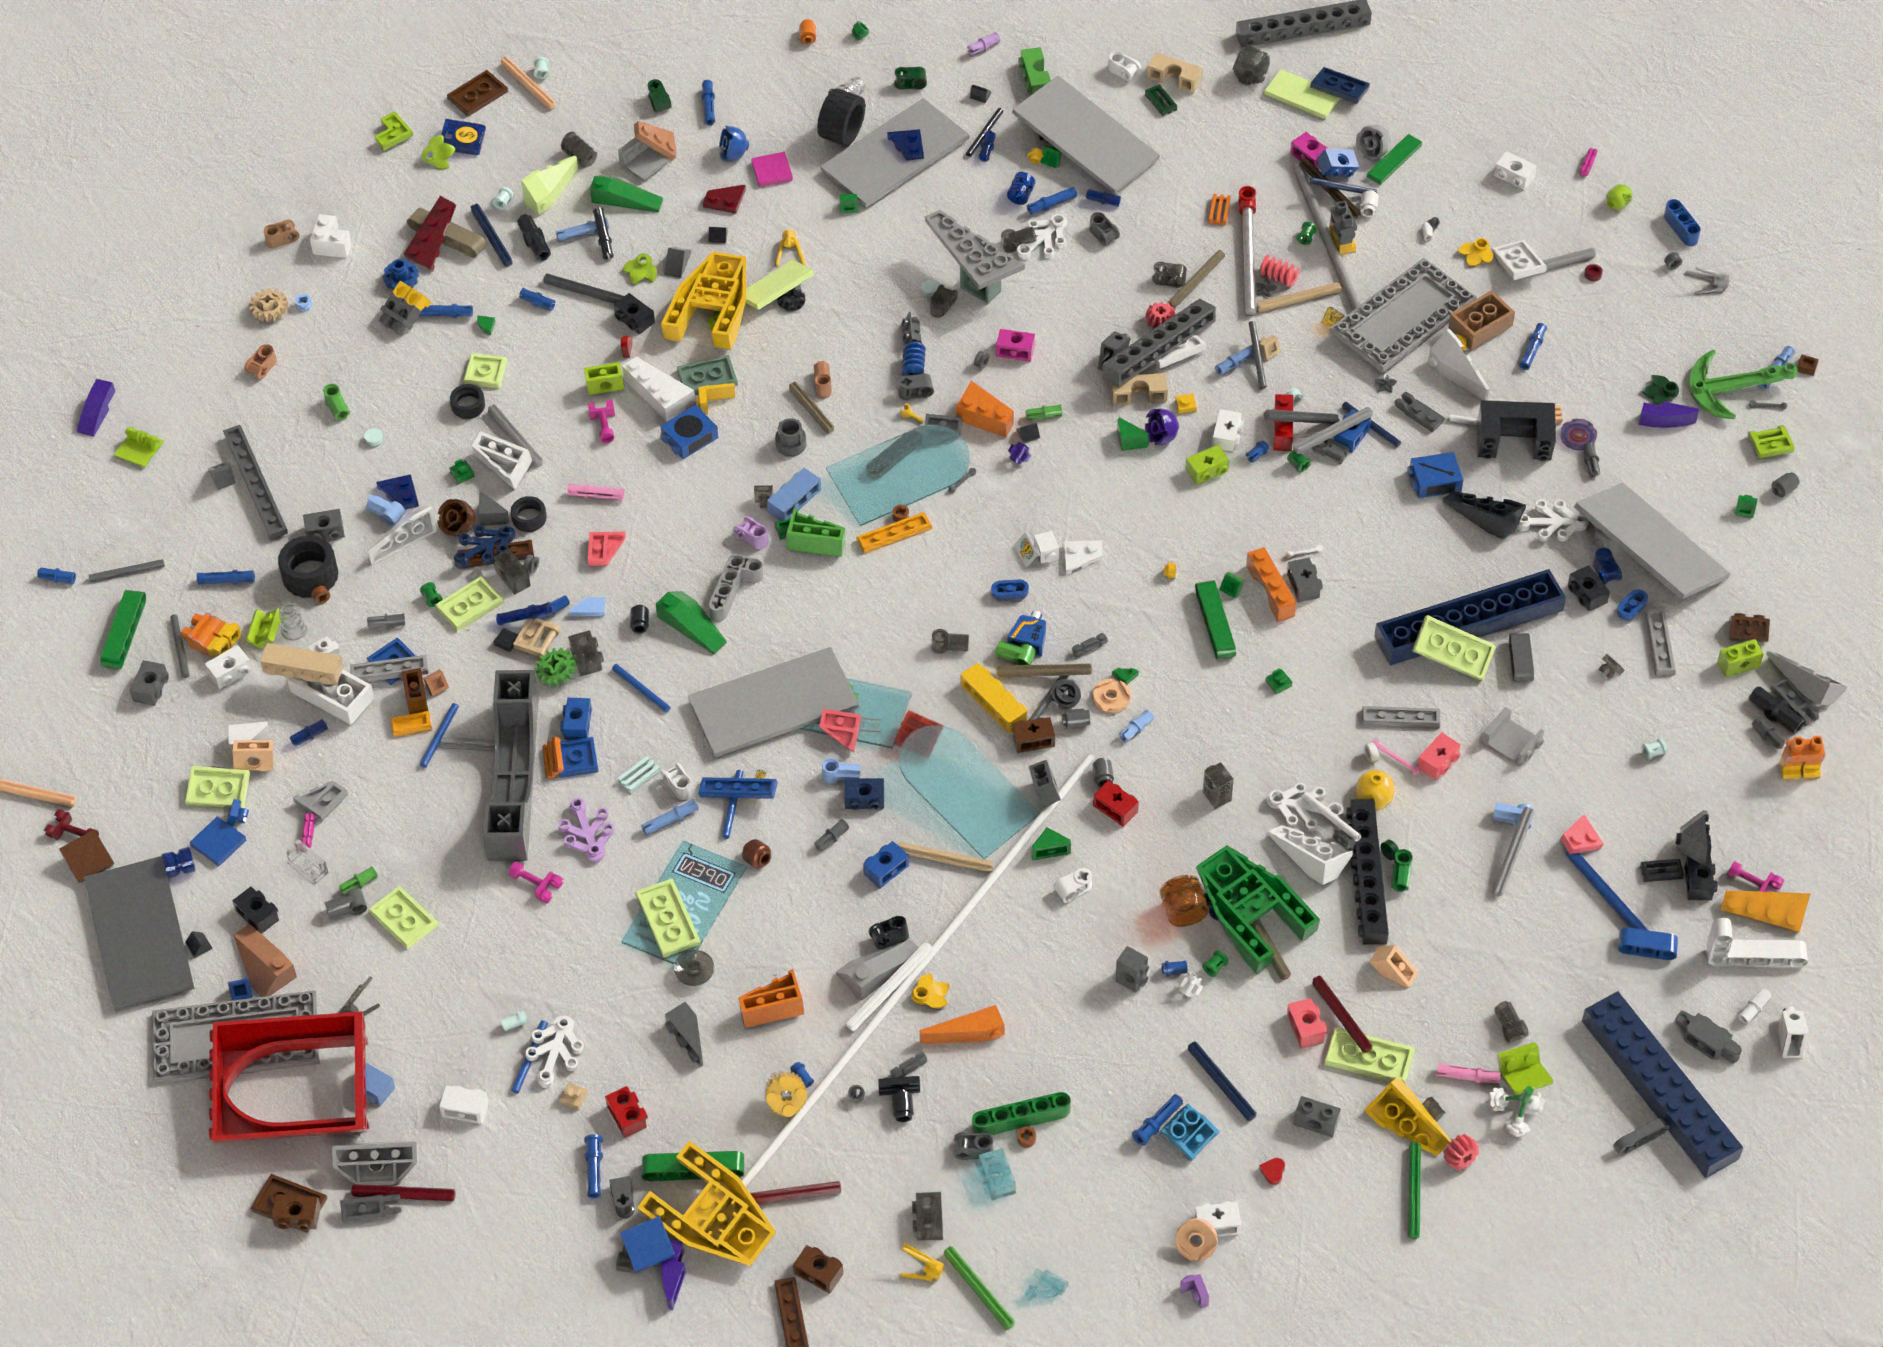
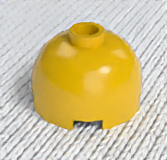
[1355,770,1395,810]

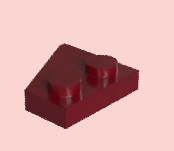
[703,185,746,214]

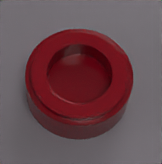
[1584,264,1603,281]

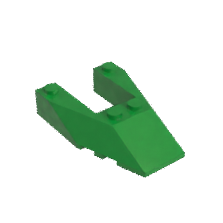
[1196,845,1320,974]

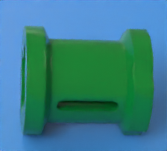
[1297,221,1317,245]
[1287,450,1311,473]
[420,582,442,607]
[1202,950,1229,977]

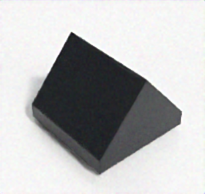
[970,85,992,103]
[709,227,728,243]
[1016,423,1040,443]
[185,931,213,958]

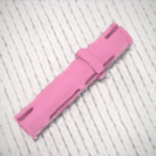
[567,484,624,501]
[1437,1063,1501,1085]

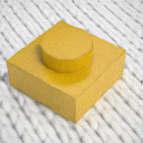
[1175,393,1197,414]

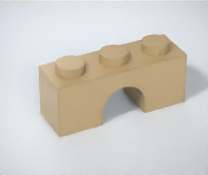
[1147,53,1203,93]
[1111,373,1168,405]

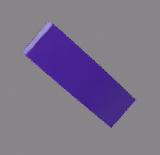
[77,378,116,437]
[1638,401,1699,428]
[662,1239,686,1310]

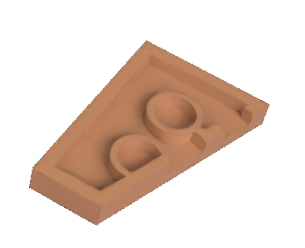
[633,121,677,161]

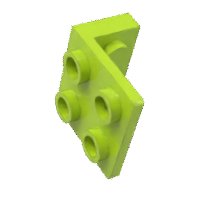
[1497,1042,1554,1095]

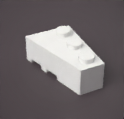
[472,431,532,490]

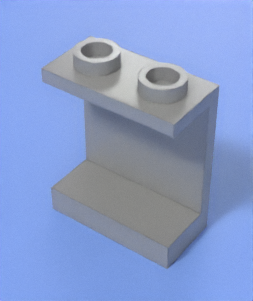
[1481,707,1544,766]

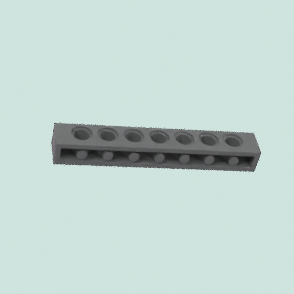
[1236,0,1372,48]
[1102,298,1216,387]

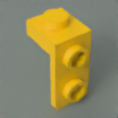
[696,383,736,415]

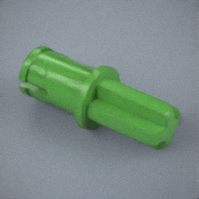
[1026,404,1063,420]
[339,866,378,895]

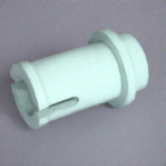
[500,1011,528,1032]

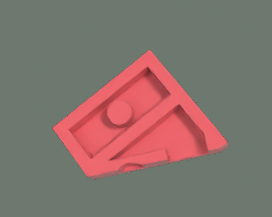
[588,532,626,566]
[819,709,862,752]
[1560,815,1604,854]

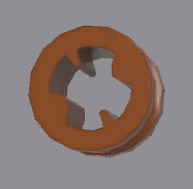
[892,504,909,522]
[311,586,331,604]
[1017,1126,1036,1148]

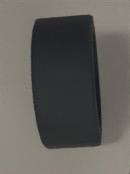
[450,384,485,419]
[510,496,547,532]

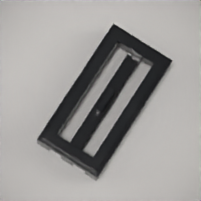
[1640,859,1684,882]
[878,1076,920,1096]

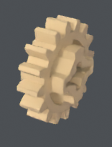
[249,288,289,322]

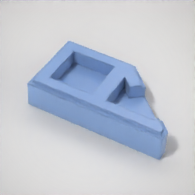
[569,597,605,616]

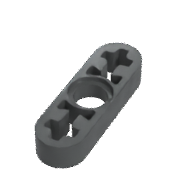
[1613,1118,1669,1155]

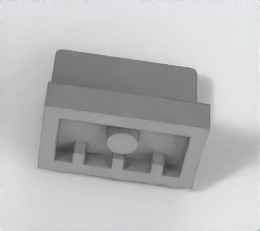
[618,137,668,181]

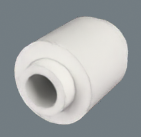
[1359,190,1379,217]

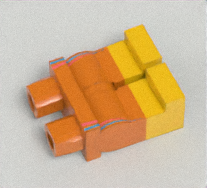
[181,612,241,658]
[1779,736,1826,779]

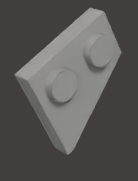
[293,780,348,820]

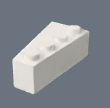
[622,357,696,422]

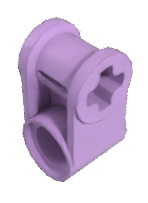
[733,516,768,549]

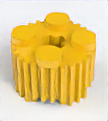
[764,1071,807,1117]

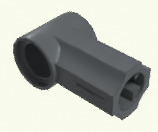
[324,888,367,919]

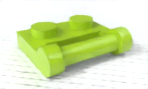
[1748,425,1795,459]

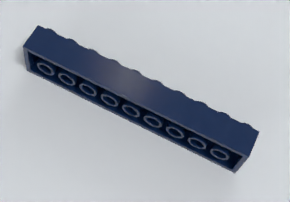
[1374,569,1566,666]
[1582,991,1743,1178]

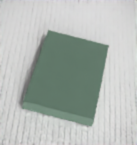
[677,355,738,395]

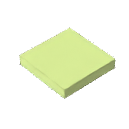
[463,353,507,389]

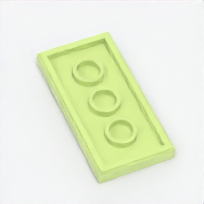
[1264,69,1341,119]
[745,259,814,310]
[1412,615,1496,681]
[635,878,701,958]
[1324,1027,1415,1084]

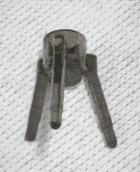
[337,976,380,1016]

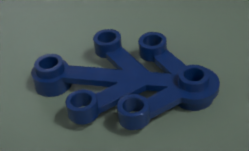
[454,525,515,569]

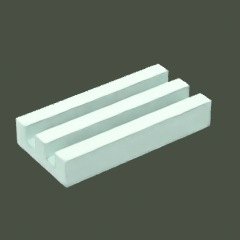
[618,756,660,793]

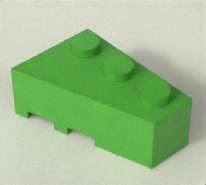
[787,509,845,557]

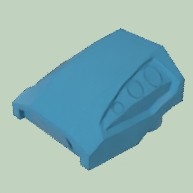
[1159,1103,1220,1161]

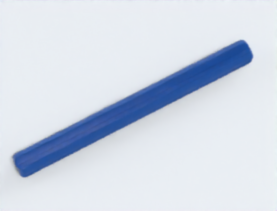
[1565,851,1648,930]

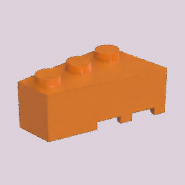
[956,381,1014,437]
[738,969,804,1028]

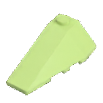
[521,156,578,215]

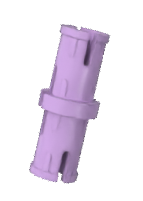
[967,32,1000,56]

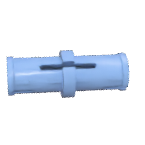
[1119,710,1154,743]

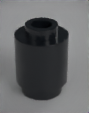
[630,604,649,634]
[892,1090,914,1122]

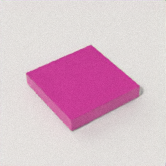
[751,152,793,187]

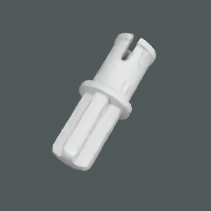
[1738,989,1772,1024]

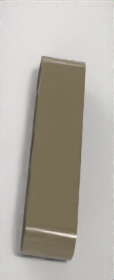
[407,208,487,258]

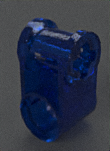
[1593,548,1622,585]

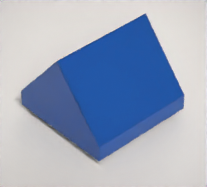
[228,978,252,1001]

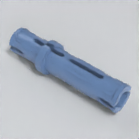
[556,218,609,242]
[1215,342,1261,376]
[1758,346,1795,390]
[641,799,699,836]

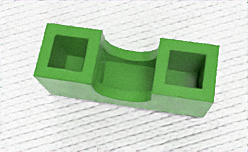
[1018,47,1051,95]

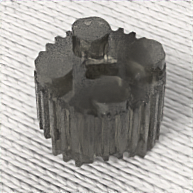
[1232,45,1270,86]

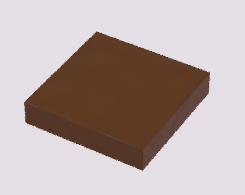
[59,829,114,883]

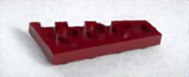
[403,196,456,272]

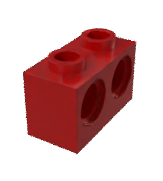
[605,1086,648,1138]

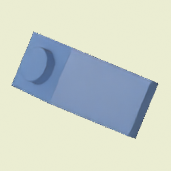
[366,1063,395,1107]

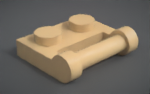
[513,616,561,659]

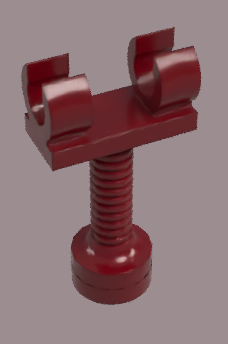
[43,809,99,840]

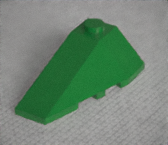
[590,175,663,212]
[655,591,727,655]

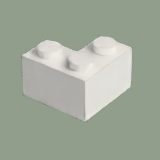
[310,214,351,258]

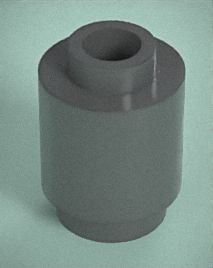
[1772,472,1800,497]
[1062,708,1090,730]
[1092,758,1114,788]

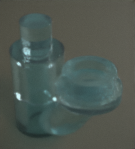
[1024,1268,1068,1301]

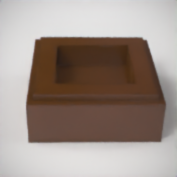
[1797,354,1819,376]

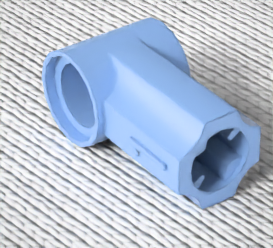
[366,495,405,526]
[822,758,860,784]
[1493,802,1534,829]

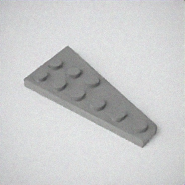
[925,210,1025,290]

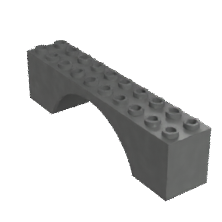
[483,670,539,861]

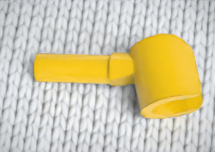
[900,404,924,423]

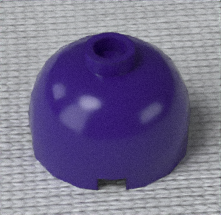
[1145,408,1179,446]

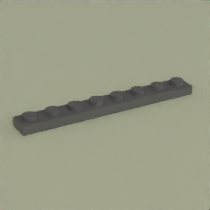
[223,425,288,540]

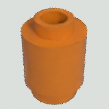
[799,19,816,44]

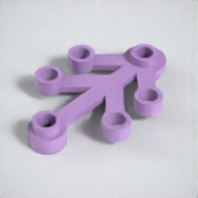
[558,798,614,862]

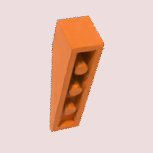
[919,1005,1005,1044]

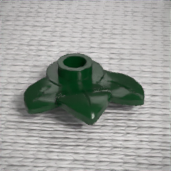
[1642,375,1679,404]

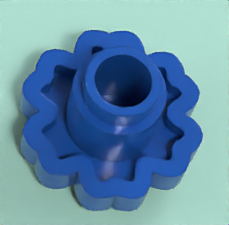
[382,259,419,290]

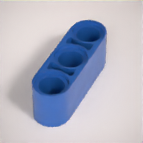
[1664,199,1701,246]
[1618,927,1678,960]

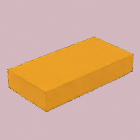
[391,711,432,737]

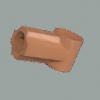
[813,361,832,398]

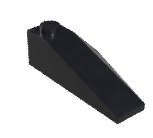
[1443,491,1526,538]
[1675,810,1712,867]

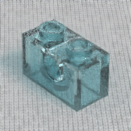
[976,1148,1016,1200]

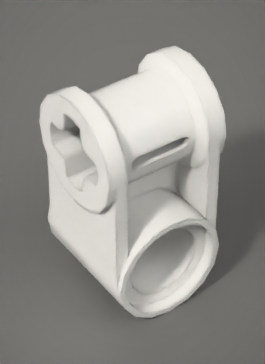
[1108,51,1141,81]
[661,762,692,800]
[1053,868,1092,903]

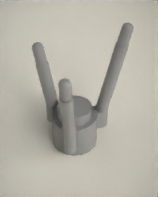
[1685,267,1729,295]

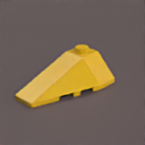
[1364,1077,1451,1156]

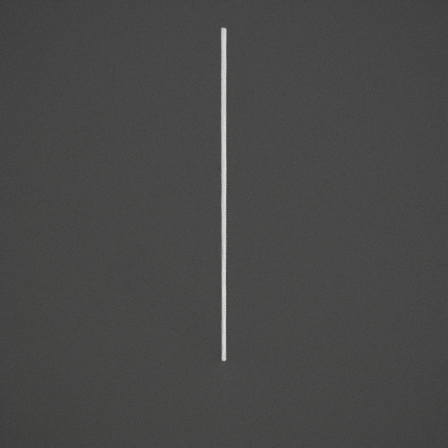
[741,754,1094,1187]

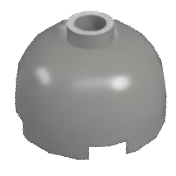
[1356,125,1391,160]

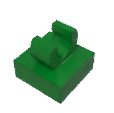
[1041,145,1062,168]
[839,194,858,213]
[449,459,475,484]
[1735,494,1758,518]
[1219,572,1244,598]
[1265,668,1293,695]

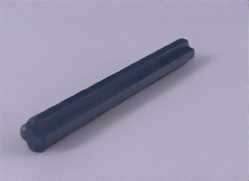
[470,203,513,267]
[1188,1041,1257,1121]

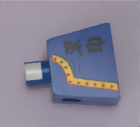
[1007,611,1046,656]

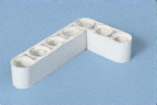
[1706,918,1808,967]

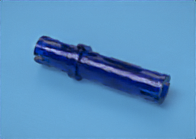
[496,602,553,625]

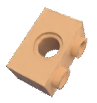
[233,740,274,772]

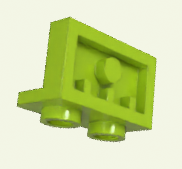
[246,608,283,649]

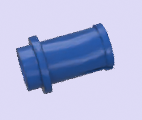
[1245,441,1269,463]
[1161,960,1188,977]
[790,1062,814,1088]

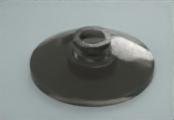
[674,950,714,986]

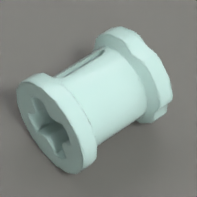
[533,57,549,80]
[492,187,513,210]
[1642,738,1667,760]

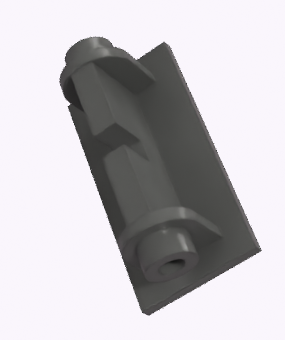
[901,312,922,345]

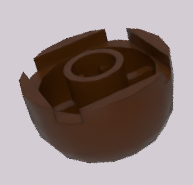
[437,499,475,536]

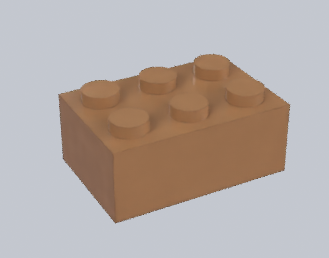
[1448,290,1515,350]

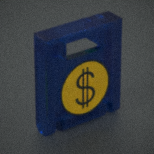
[441,119,486,155]

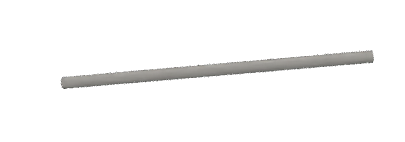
[1294,163,1361,310]

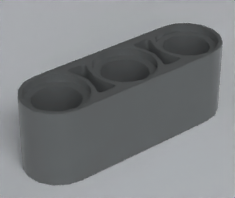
[1509,633,1534,682]

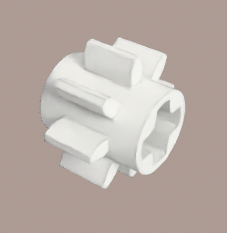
[1177,971,1203,997]

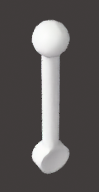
[1286,545,1323,558]

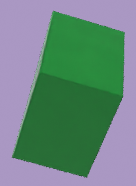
[1117,417,1150,451]
[1031,827,1071,861]

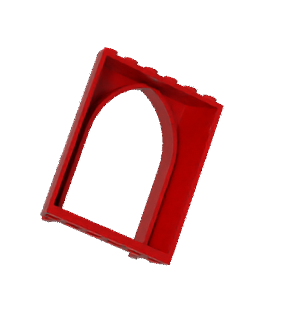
[209,1011,369,1143]

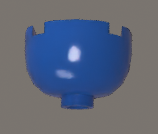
[719,126,749,161]

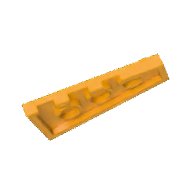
[1720,890,1811,932]

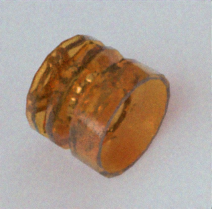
[1159,875,1209,927]

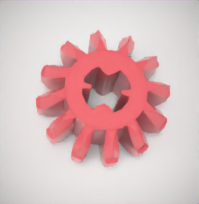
[1145,301,1176,330]
[1443,1134,1479,1171]

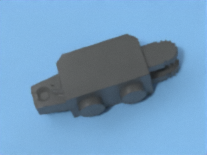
[1674,1010,1742,1063]

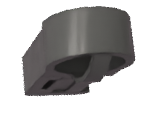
[1311,438,1349,464]

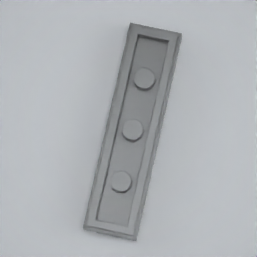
[1645,610,1676,676]
[350,655,429,682]
[1362,706,1440,728]

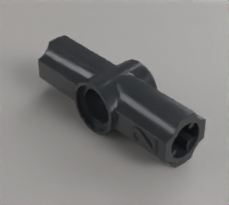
[517,214,551,261]
[1749,686,1806,733]

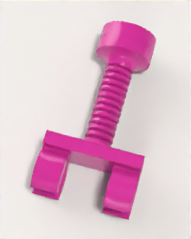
[588,399,615,443]
[508,861,563,903]
[1727,861,1784,892]

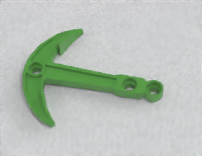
[1689,350,1797,419]

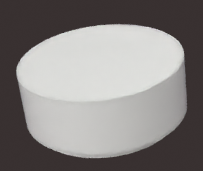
[1364,742,1379,763]

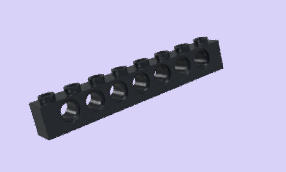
[1346,799,1389,945]

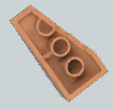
[233,924,297,997]

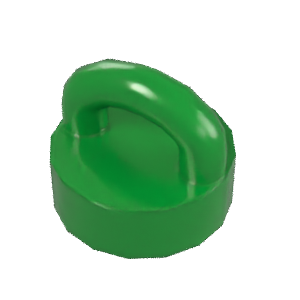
[852,21,869,40]

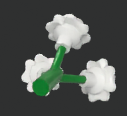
[1488,1086,1545,1137]

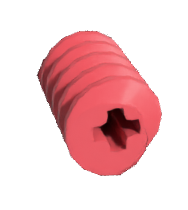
[1260,254,1300,287]

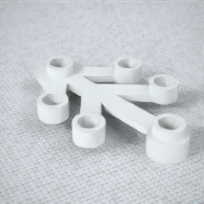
[1017,214,1067,260]
[1517,499,1589,542]
[1267,783,1343,832]
[526,1016,584,1088]

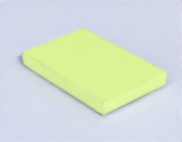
[435,576,504,632]
[185,766,250,808]
[368,886,438,949]

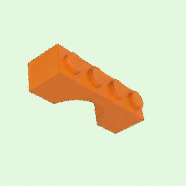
[1246,547,1296,622]

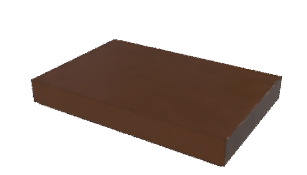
[447,70,508,117]
[251,1174,328,1233]

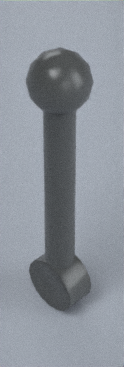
[1749,400,1788,409]
[948,468,976,493]

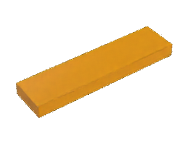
[856,512,932,554]

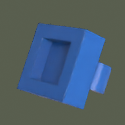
[226,799,249,827]

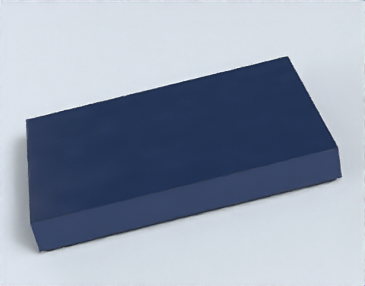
[1310,67,1370,104]

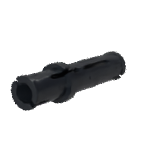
[593,207,614,260]

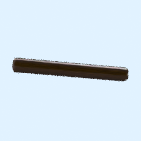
[1300,158,1361,219]

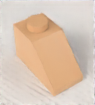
[1369,945,1418,988]

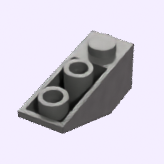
[665,1002,703,1067]

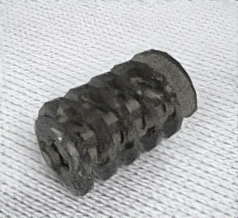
[561,131,597,168]

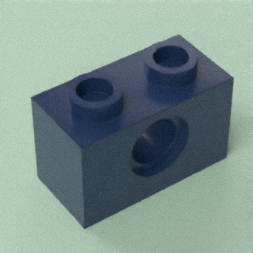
[845,778,885,810]

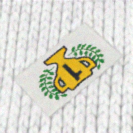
[1015,532,1038,568]

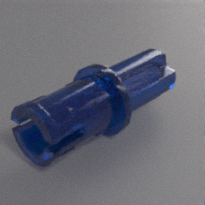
[979,130,996,162]
[1086,189,1121,207]
[290,719,328,746]

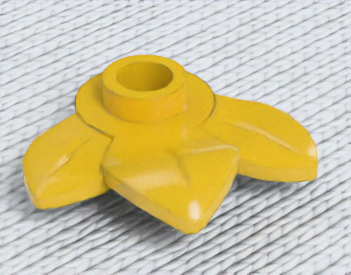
[1458,238,1493,266]
[911,973,950,1009]

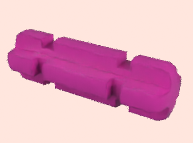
[1579,148,1598,176]
[300,813,316,849]

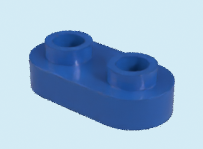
[991,579,1029,600]
[1617,589,1648,620]

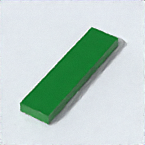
[1367,134,1422,185]

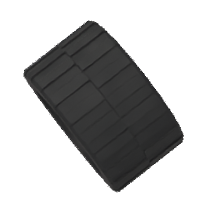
[817,88,866,146]
[278,535,339,598]

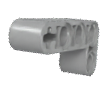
[709,554,763,622]

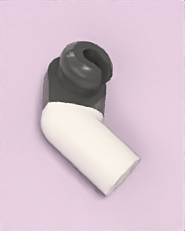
[1422,217,1440,241]

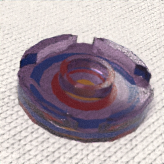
[1560,418,1597,451]

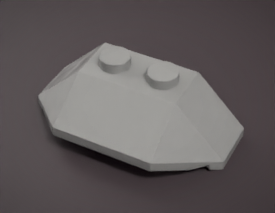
[332,1141,417,1185]

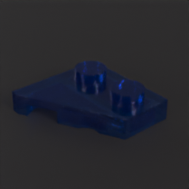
[887,129,924,160]
[376,474,419,509]

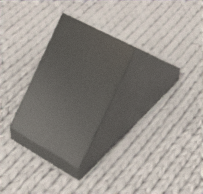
[664,247,691,278]
[208,462,235,490]
[479,492,510,525]

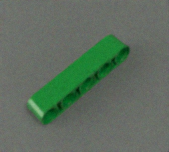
[1195,580,1236,660]
[100,590,146,669]
[972,1092,1071,1136]
[641,1151,744,1181]

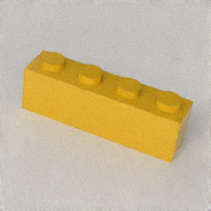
[960,663,1027,734]

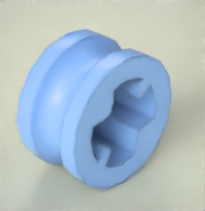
[295,294,312,312]

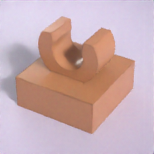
[423,669,449,696]

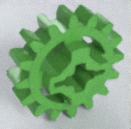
[535,647,577,687]

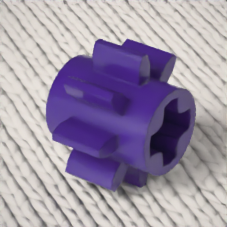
[1008,442,1031,464]

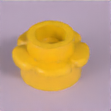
[1027,148,1043,164]
[1164,561,1177,580]

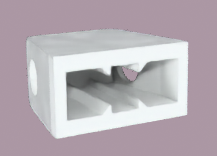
[1778,1007,1809,1058]

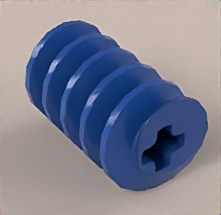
[901,342,926,376]

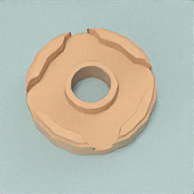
[1092,679,1131,714]
[1175,1218,1218,1261]

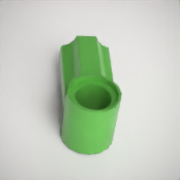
[323,383,350,421]
[995,640,1036,665]

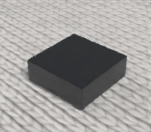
[493,628,519,652]

